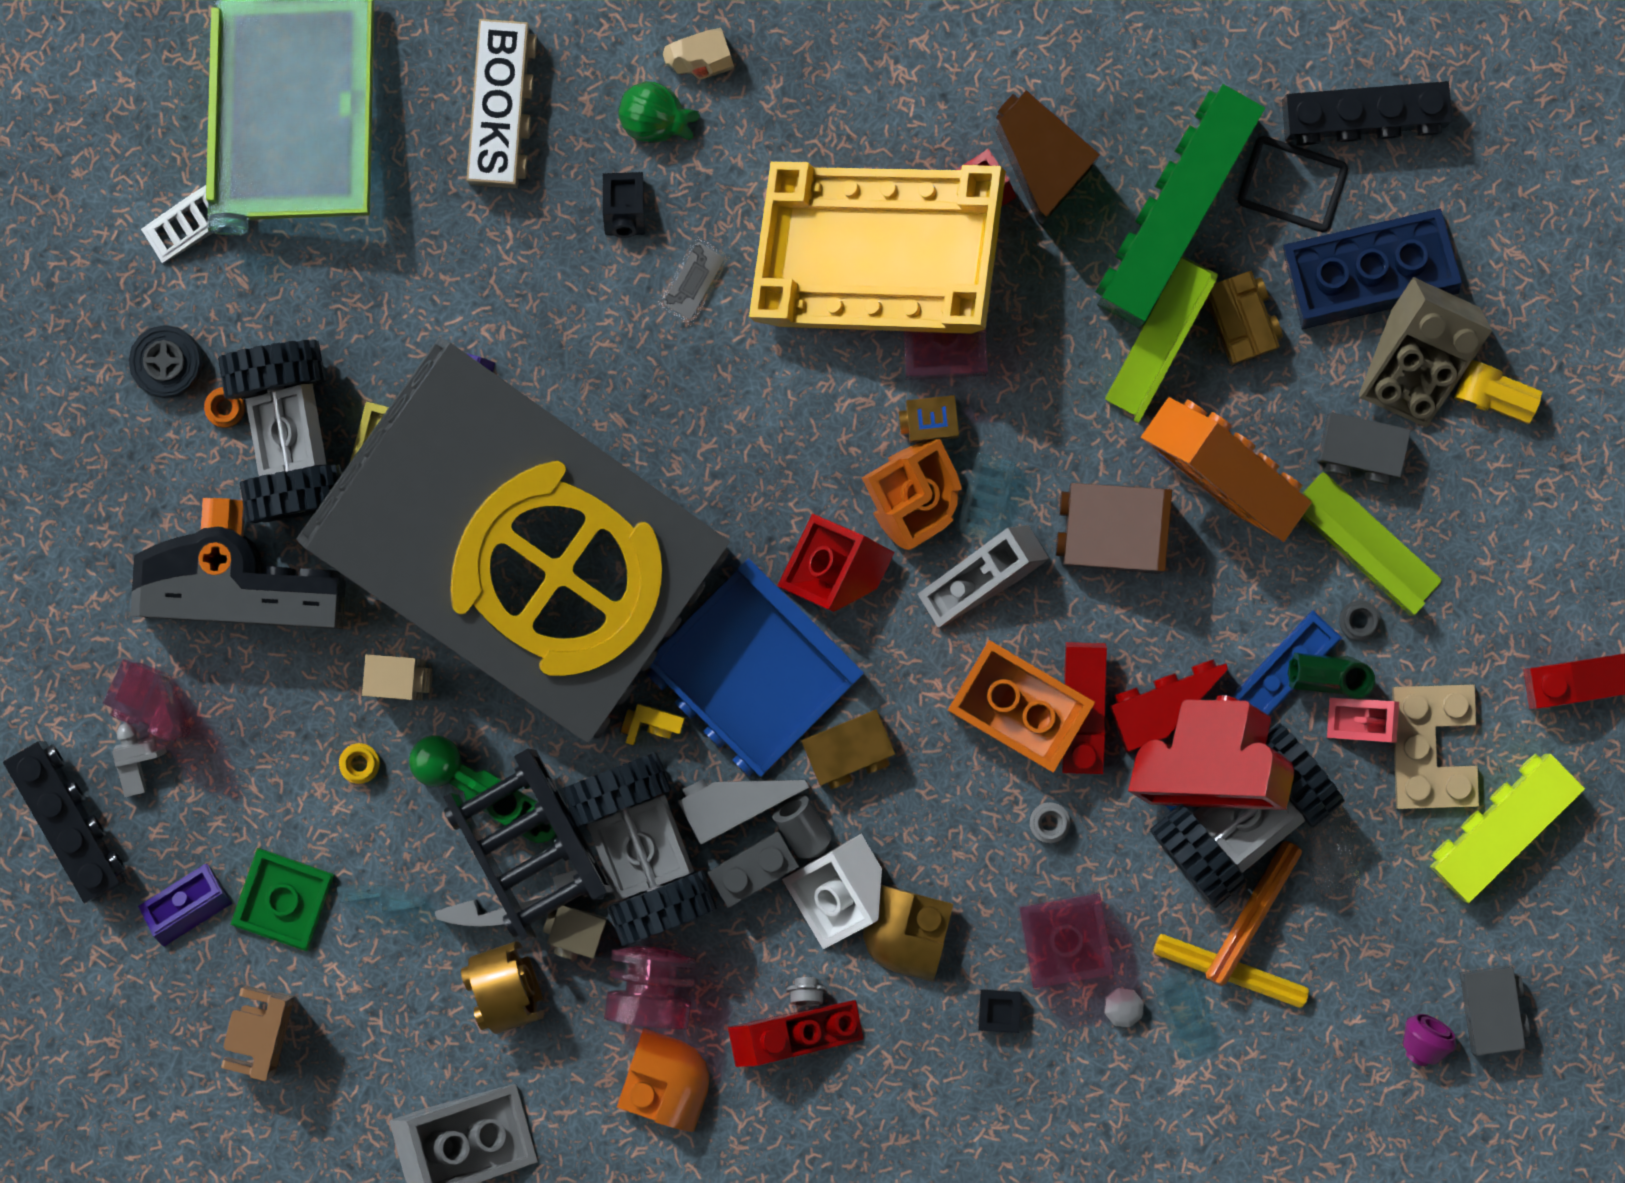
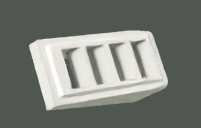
[141,185,231,264]

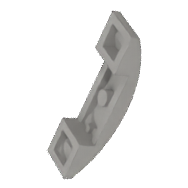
[435,870,577,926]

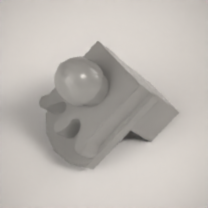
[112,723,167,797]

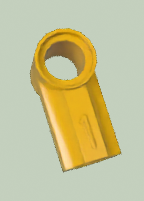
[1454,360,1542,425]

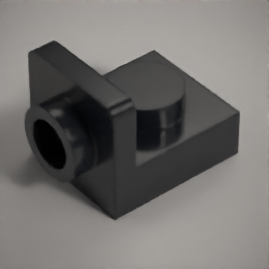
[603,172,645,238]

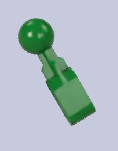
[409,735,556,843]

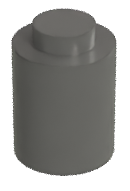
[772,795,831,859]

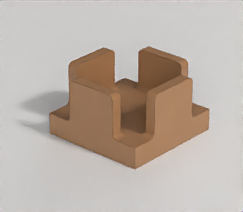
[221,986,295,1082]

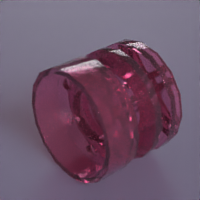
[604,945,697,1029]

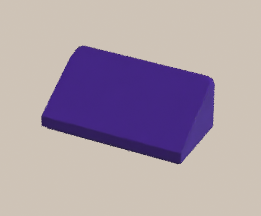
[138,863,232,947]

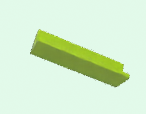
[1105,255,1218,423]
[1302,472,1441,616]

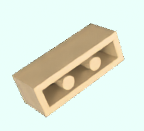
[362,654,432,701]

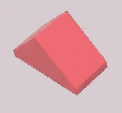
[1327,698,1399,743]

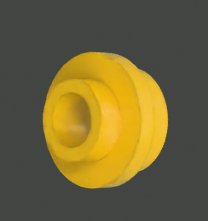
[339,743,380,784]

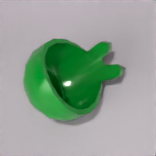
[618,81,700,143]

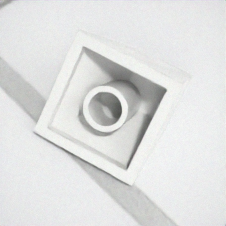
[782,834,882,949]

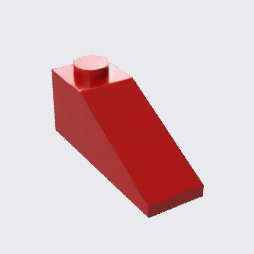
[1523,653,1625,709]

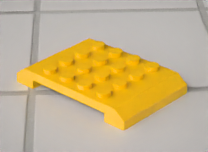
[749,162,1006,333]

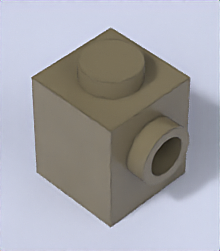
[543,905,608,961]

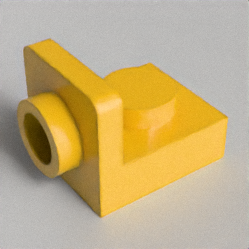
[621,704,685,745]

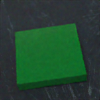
[230,848,335,951]

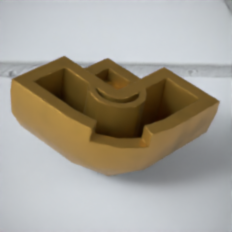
[863,884,954,982]

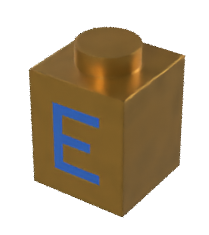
[898,395,959,443]

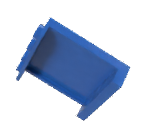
[646,558,864,777]

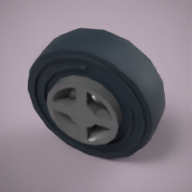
[128,325,203,398]

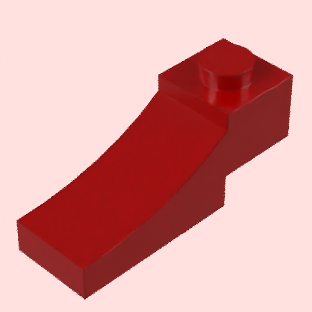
[1061,642,1107,774]

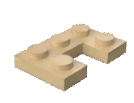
[1392,685,1479,809]

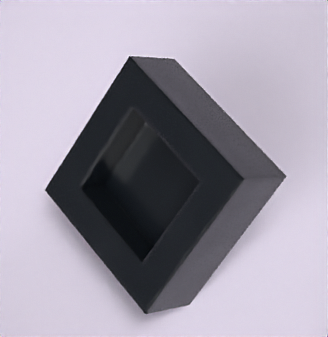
[978,989,1022,1033]

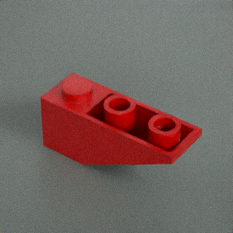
[1109,659,1228,752]
[728,1000,864,1067]

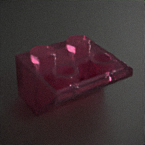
[102,659,192,742]

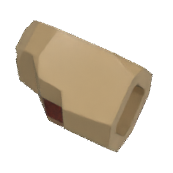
[663,28,734,80]

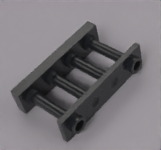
[443,748,614,941]

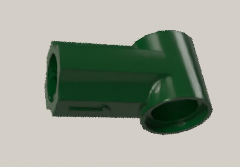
[1287,652,1375,699]

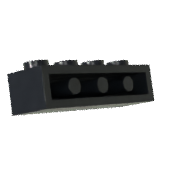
[1282,81,1452,146]
[3,741,126,904]

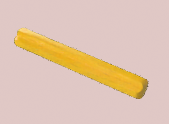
[1153,934,1309,1008]

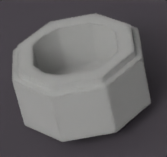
[1104,988,1144,1028]

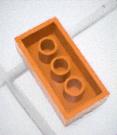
[1140,397,1312,542]

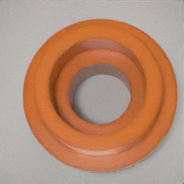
[204,387,245,428]

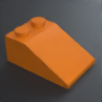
[947,640,1095,773]

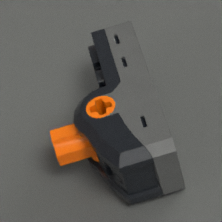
[130,498,346,629]

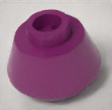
[1403,1014,1457,1067]

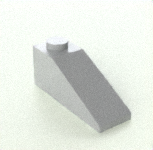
[917,525,1049,628]
[678,779,809,844]

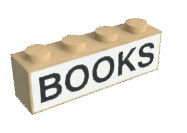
[467,19,537,189]

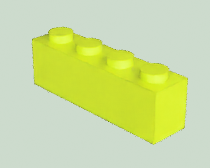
[1430,754,1585,903]

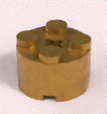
[461,941,544,1034]

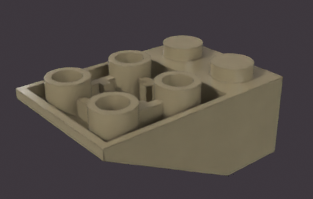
[1359,277,1492,427]

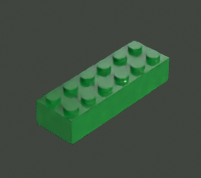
[1095,84,1265,329]

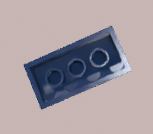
[1283,208,1462,330]

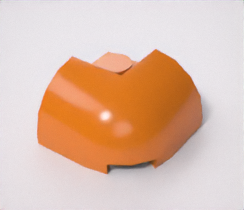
[862,439,962,550]
[616,1028,709,1132]

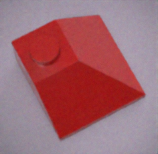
[777,513,895,612]

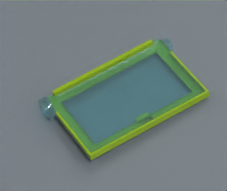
[206,0,374,235]

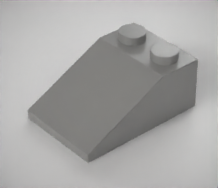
[389,1084,538,1183]

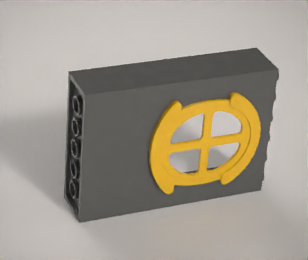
[296,337,730,744]

